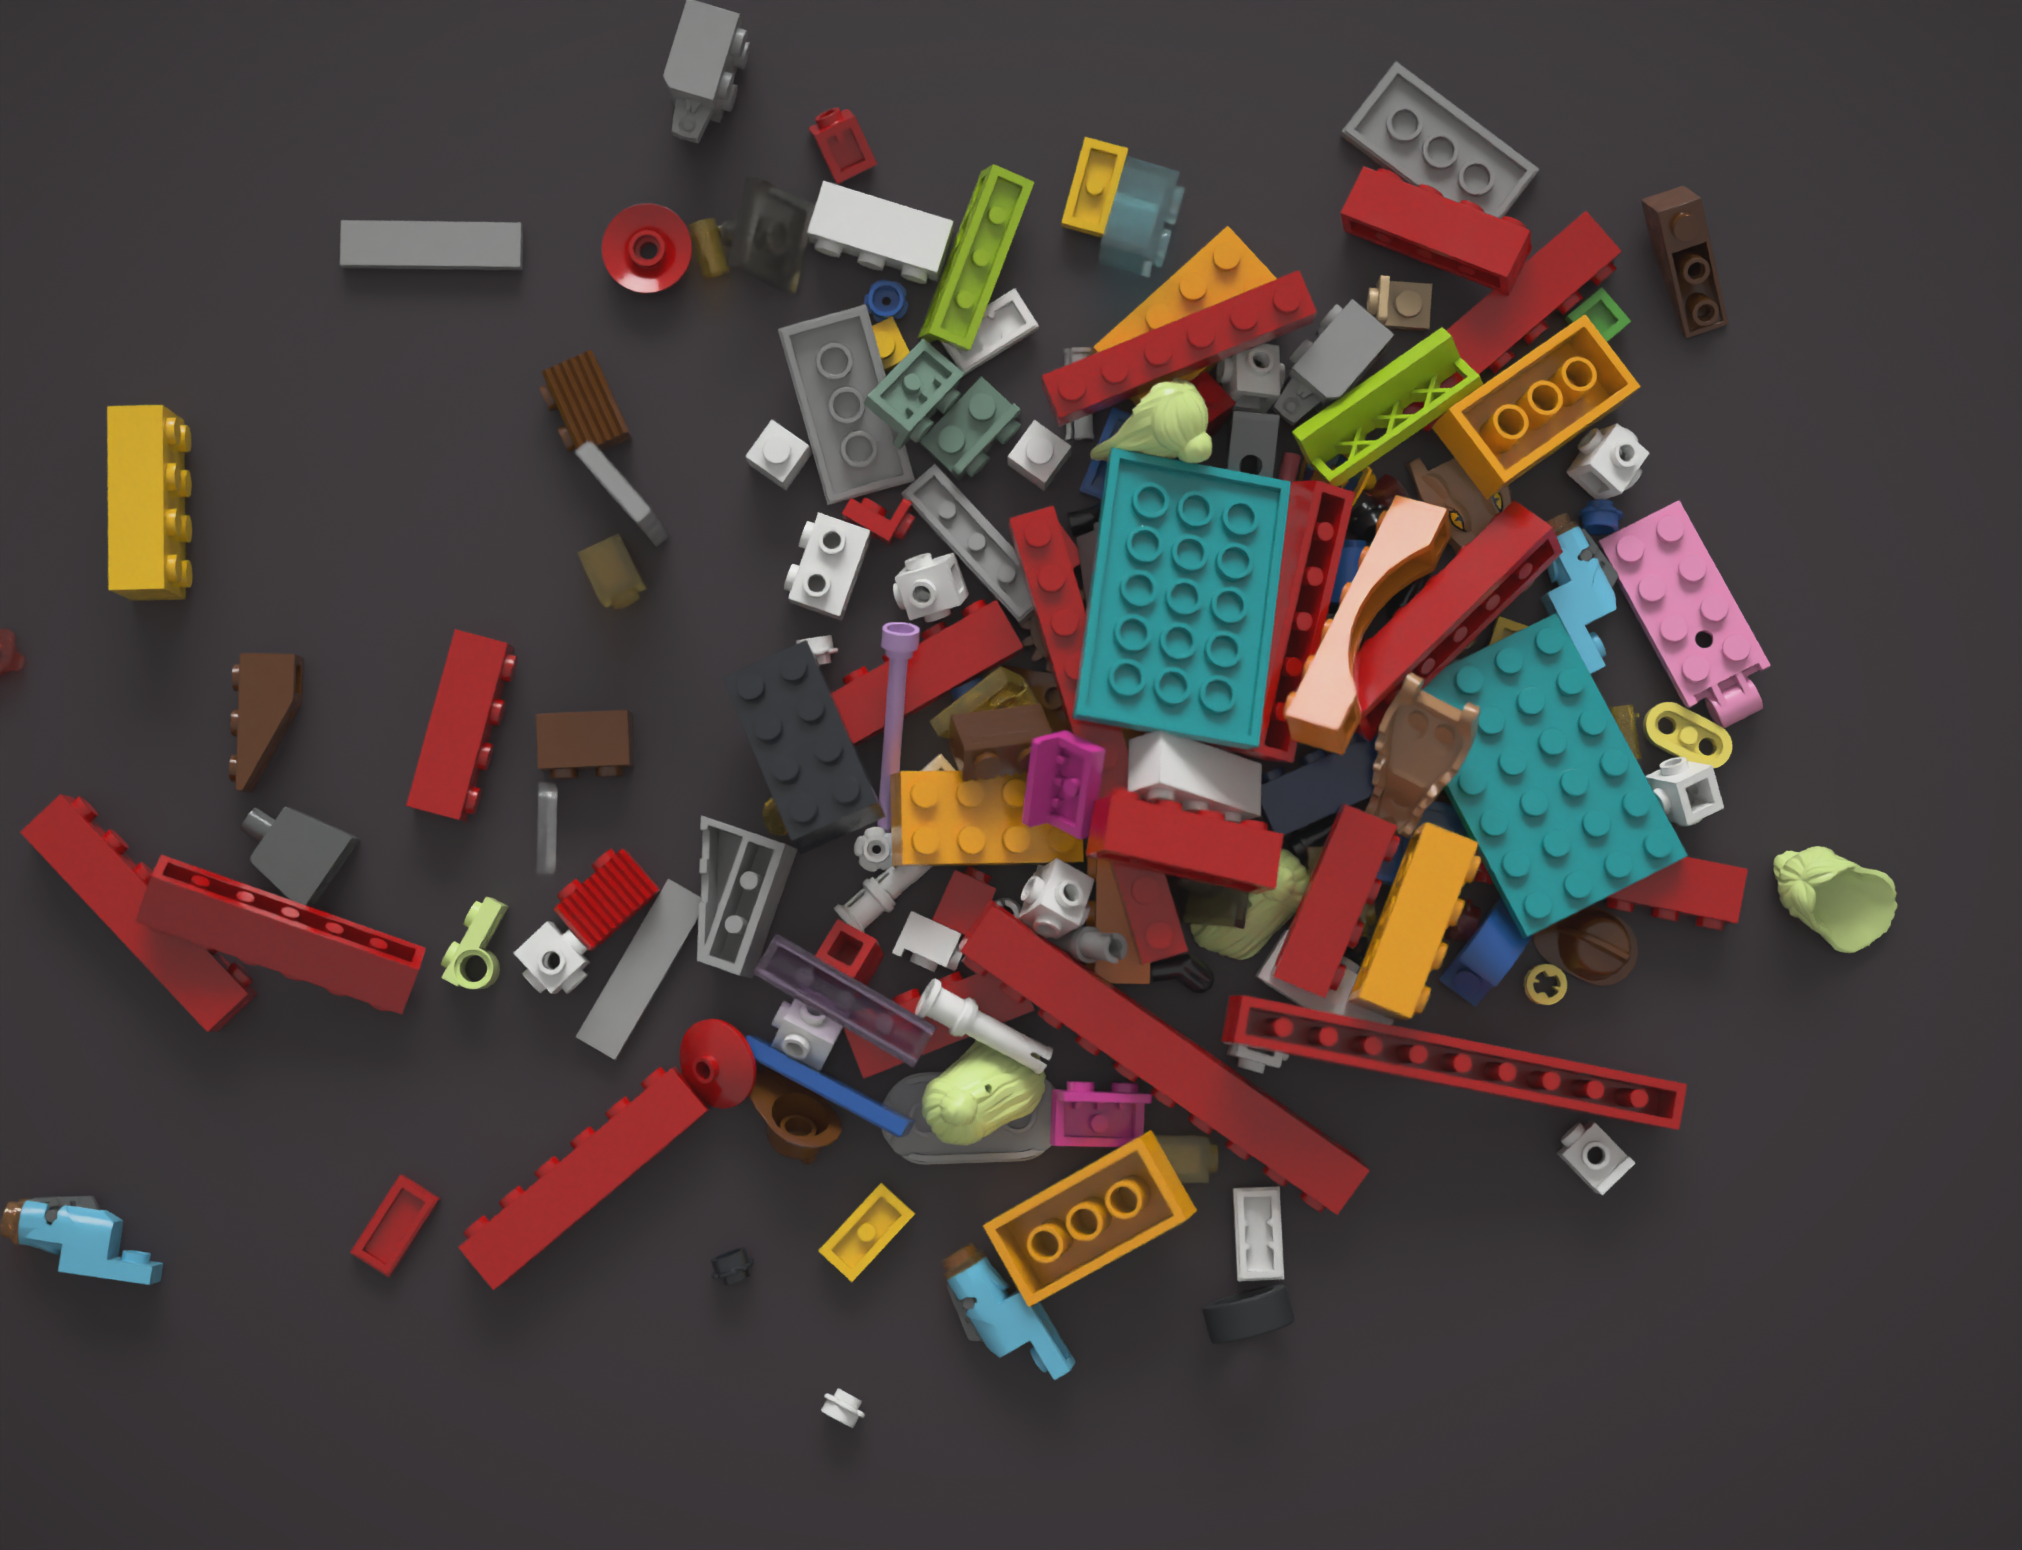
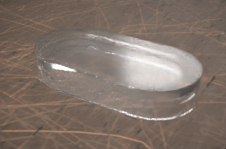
[537,782,557,874]

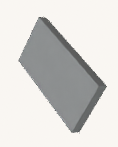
[1340,61,1539,219]
[778,304,915,505]
[575,441,668,547]

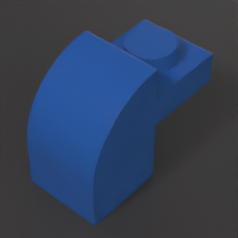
[1438,896,1532,1007]

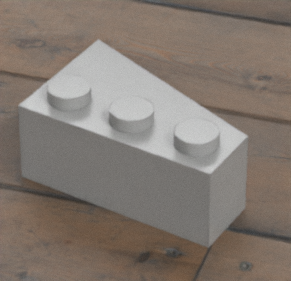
[697,815,797,979]

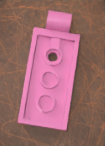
[1597,500,1771,728]

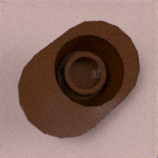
[1533,904,1638,986]
[749,1068,842,1165]

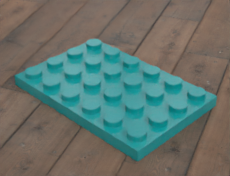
[1072,448,1291,750]
[1422,613,1688,939]

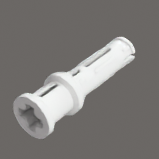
[833,866,933,933]
[915,978,1053,1075]

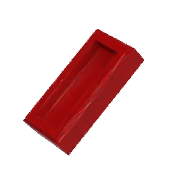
[350,1174,441,1278]

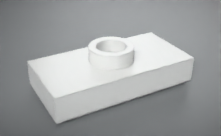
[940,288,1039,375]
[1233,1186,1284,1281]

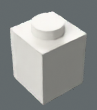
[745,420,812,490]
[1008,420,1072,491]

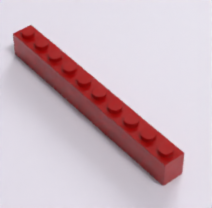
[1008,505,1188,965]
[959,900,1370,1215]
[1221,995,1687,1130]

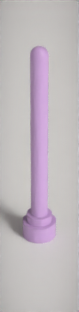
[877,622,920,833]

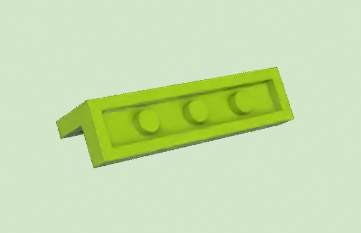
[918,164,1034,352]
[1292,327,1484,487]

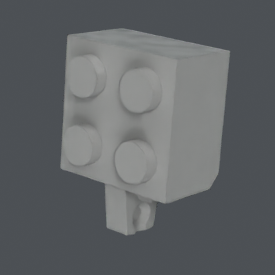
[663,0,751,143]
[1273,299,1394,426]

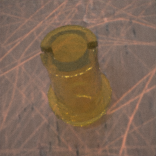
[689,218,730,279]
[1609,704,1642,759]

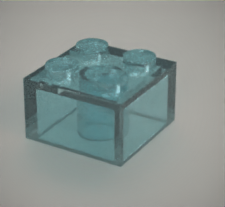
[1098,156,1185,278]

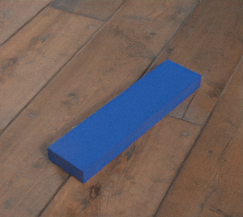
[746,1035,916,1137]

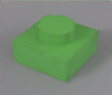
[1565,287,1631,342]

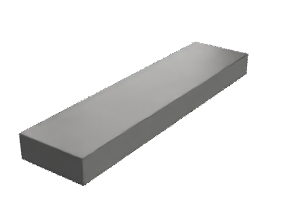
[340,220,523,270]
[901,464,1034,626]
[576,879,701,1060]

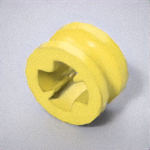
[1523,964,1567,1005]

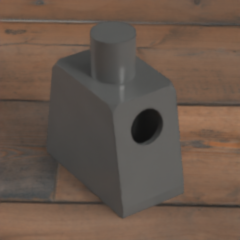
[1224,411,1280,478]
[240,806,360,908]

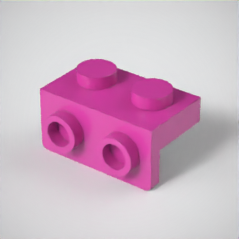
[1022,731,1105,839]
[1050,1081,1152,1147]

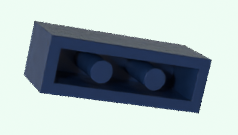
[1261,733,1378,836]

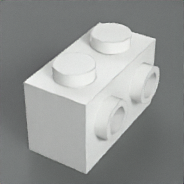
[784,512,872,621]

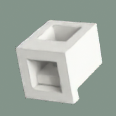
[892,911,963,972]
[1557,1121,1635,1195]

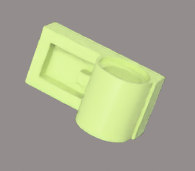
[441,897,508,989]

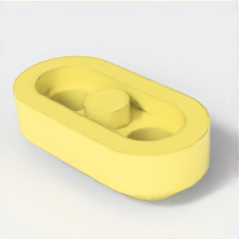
[1643,702,1732,769]

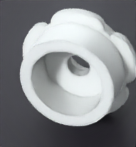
[796,635,838,664]
[854,827,892,872]
[821,1388,865,1428]

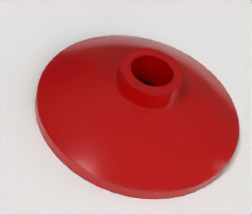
[602,203,692,294]
[679,1019,757,1109]

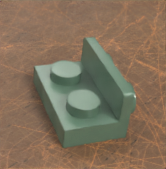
[864,339,965,450]
[919,376,1021,481]

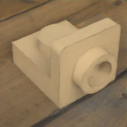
[1367,275,1432,332]

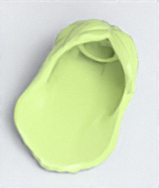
[1090,378,1212,463]
[1773,846,1897,953]
[1187,848,1309,960]
[922,1040,1046,1145]

